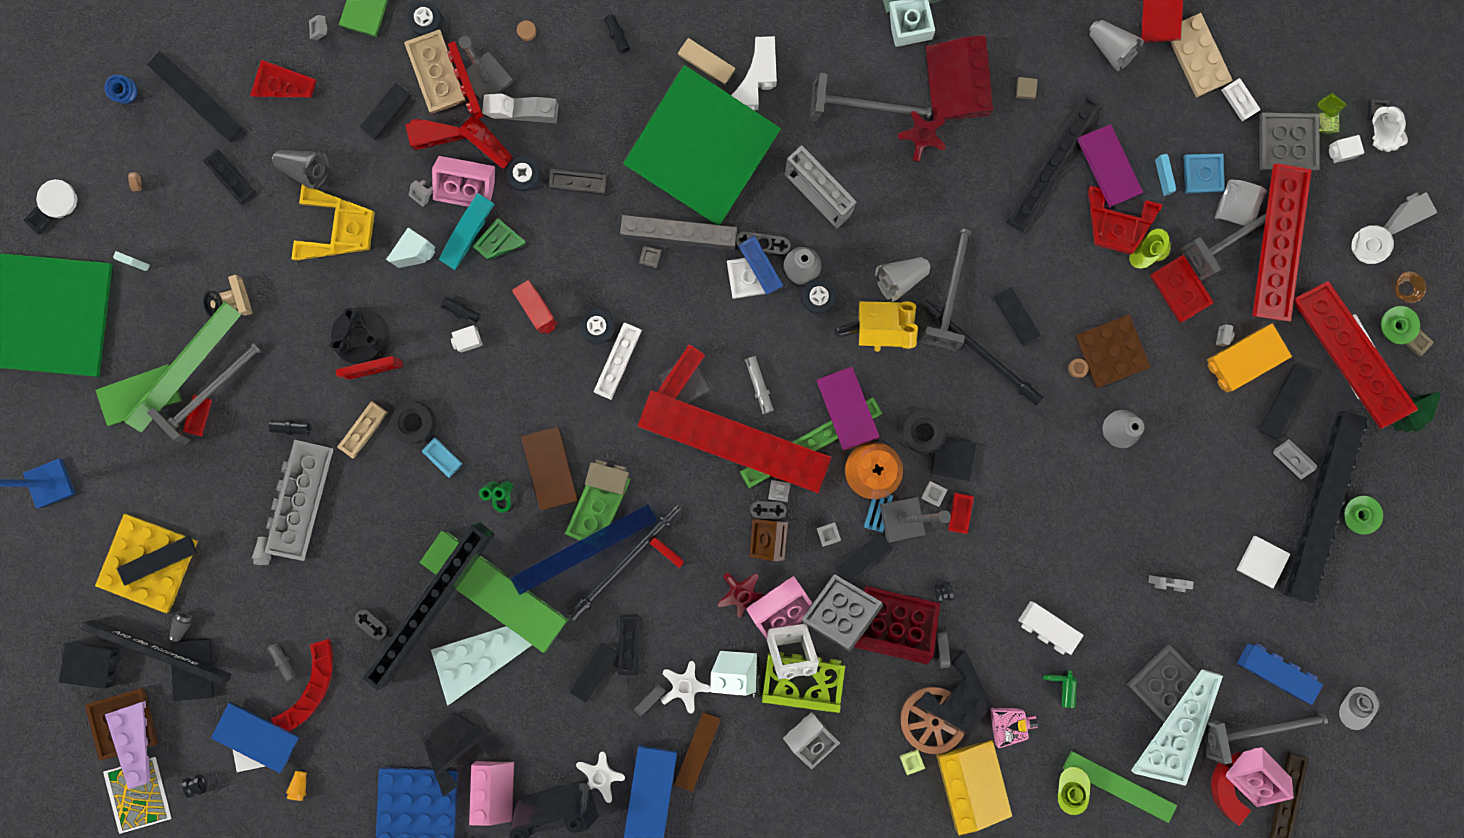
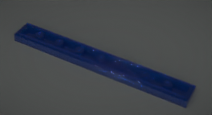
[510,504,657,595]

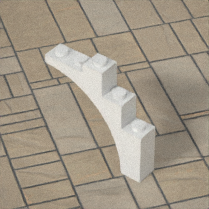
[731,36,777,111]

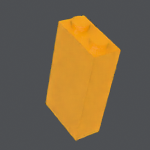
[1206,323,1292,392]

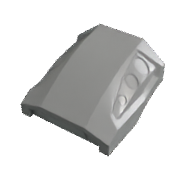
[1215,180,1267,226]

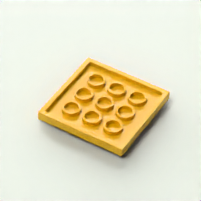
[95,514,198,613]

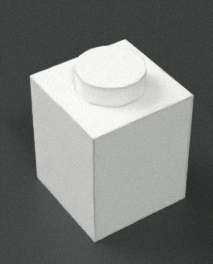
[482,94,514,119]
[1329,135,1364,163]
[451,325,483,353]

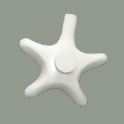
[660,661,711,713]
[576,752,625,803]

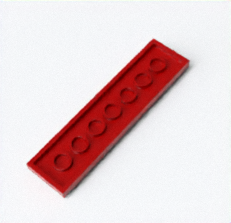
[1252,163,1312,322]
[1293,281,1418,429]

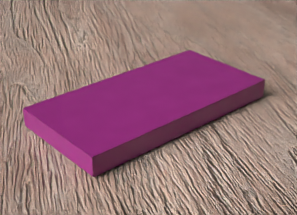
[1077,124,1143,208]
[816,367,880,451]

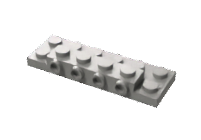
[264,439,333,561]

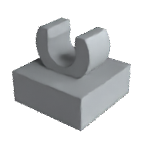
[409,180,433,207]
[768,480,790,502]

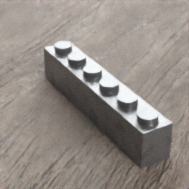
[620,215,737,250]

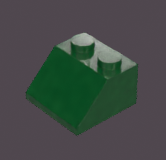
[1393,392,1441,433]

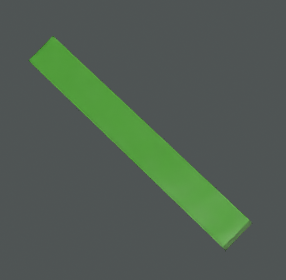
[124,302,241,432]
[740,397,882,488]

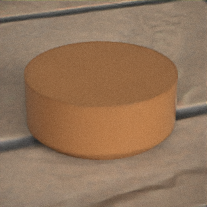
[517,21,536,41]
[128,172,142,192]
[1068,359,1089,378]

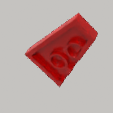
[250,60,317,98]
[458,113,513,169]

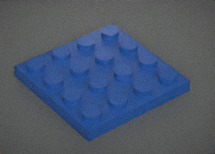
[376,768,458,838]

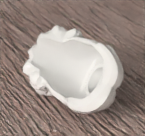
[1372,106,1408,152]

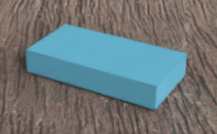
[1155,154,1176,196]
[422,438,463,478]

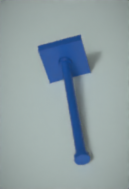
[0,459,75,509]

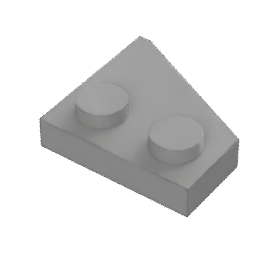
[1148,575,1194,592]

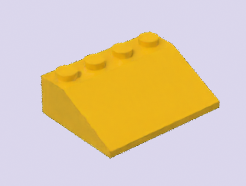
[936,740,1012,835]

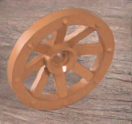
[900,687,964,754]

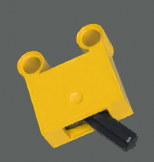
[834,301,918,352]

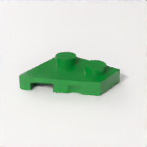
[473,218,526,260]

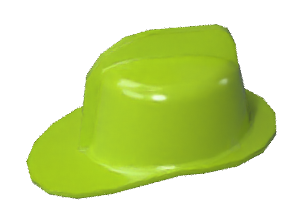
[1129,229,1172,269]
[1058,767,1091,815]

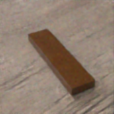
[675,711,721,792]

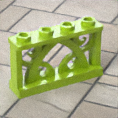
[762,652,845,713]

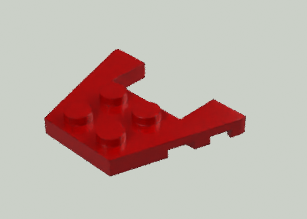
[1088,186,1163,255]

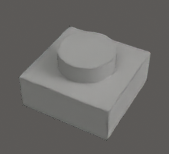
[309,15,327,40]
[1216,324,1234,347]
[921,481,947,507]
[816,522,841,547]

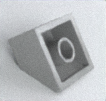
[783,712,840,769]

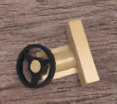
[203,275,253,317]

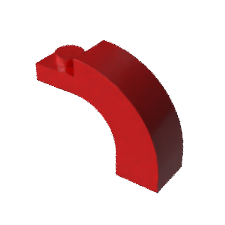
[1211,752,1251,826]

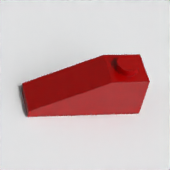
[405,119,466,151]

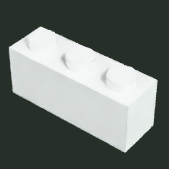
[1018,601,1084,655]

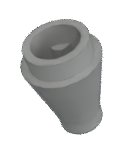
[252,537,272,565]

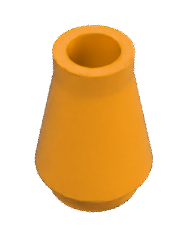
[286,771,307,801]

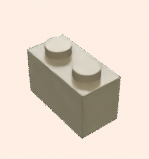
[585,460,630,495]

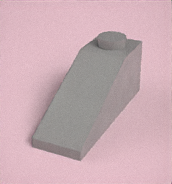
[501,97,559,124]
[1384,192,1437,235]

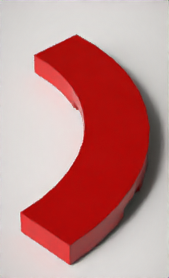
[271,638,333,731]

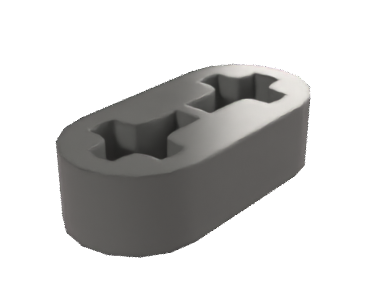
[750,501,787,519]
[355,609,389,640]
[936,631,950,669]
[633,684,666,717]

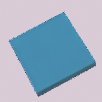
[1183,154,1225,194]

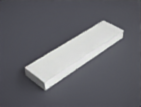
[594,322,642,400]

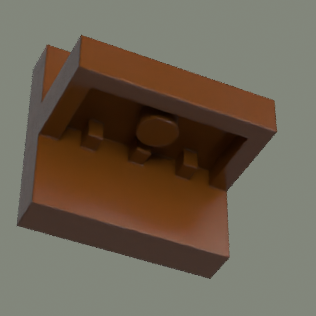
[749,519,788,562]

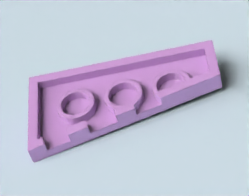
[105,701,150,789]

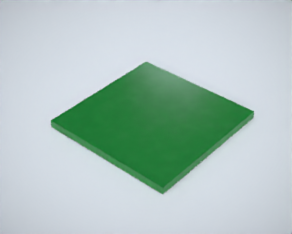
[623,65,781,226]
[0,253,113,377]

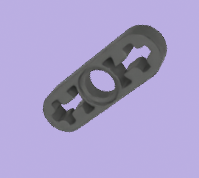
[736,232,791,256]

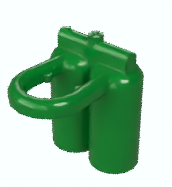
[479,481,513,513]
[1043,670,1077,708]

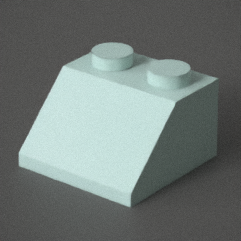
[889,0,935,47]
[386,228,435,268]
[711,651,757,695]

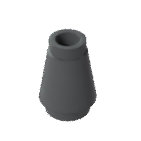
[169,611,192,642]

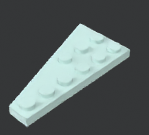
[431,626,532,706]
[1131,670,1223,786]

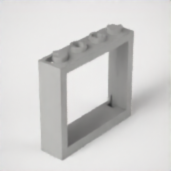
[785,145,857,229]

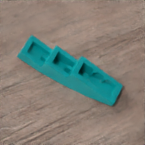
[439,193,495,270]

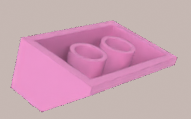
[432,156,495,206]
[746,576,813,639]
[1226,747,1294,807]
[469,761,514,826]

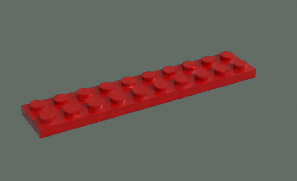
[638,390,831,493]

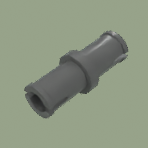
[267,642,297,682]

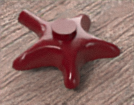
[897,111,946,163]
[717,573,765,618]

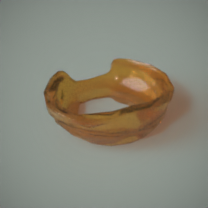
[1395,272,1426,303]

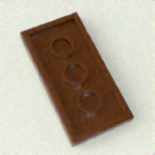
[521,427,578,511]

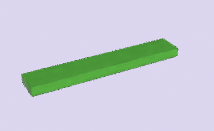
[1063,751,1177,823]

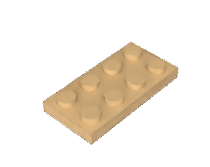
[1170,13,1233,98]
[404,29,466,114]

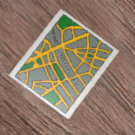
[103,757,172,834]

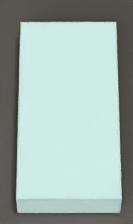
[113,251,150,271]

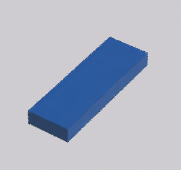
[738,236,783,295]

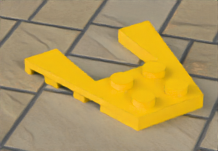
[291,185,375,261]

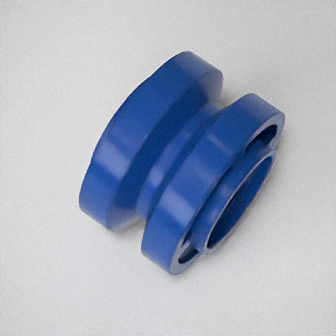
[105,75,138,104]

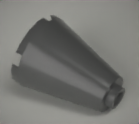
[272,150,329,189]

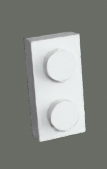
[1221,78,1261,121]

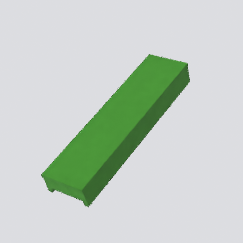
[419,531,569,653]

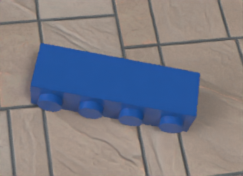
[1237,643,1323,705]

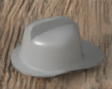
[1339,686,1380,730]

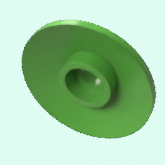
[1381,306,1420,344]
[1344,496,1383,534]

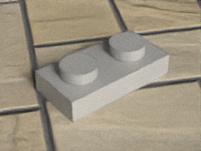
[1273,439,1317,479]

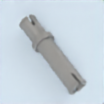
[745,356,774,414]

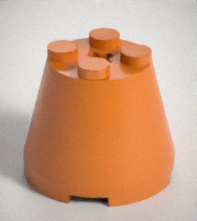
[845,442,903,499]

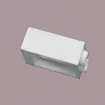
[767,624,819,679]

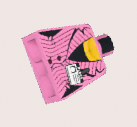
[990,707,1038,748]

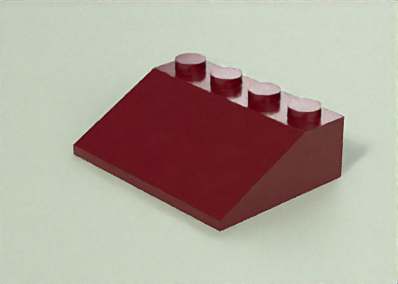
[925,35,993,121]
[854,586,940,665]

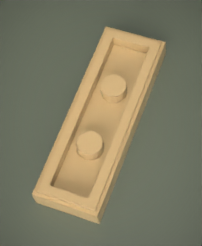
[678,38,735,85]
[337,401,388,459]

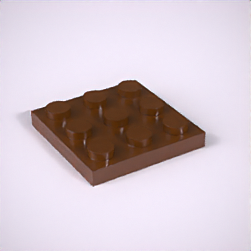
[1075,314,1151,388]
[85,688,159,761]

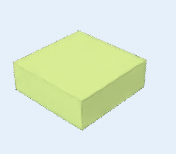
[900,749,925,775]

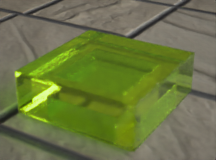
[1317,93,1346,118]
[1319,113,1339,133]

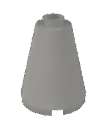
[1089,20,1144,71]
[783,247,821,285]
[875,257,931,302]
[1102,410,1144,448]

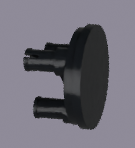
[330,307,389,364]

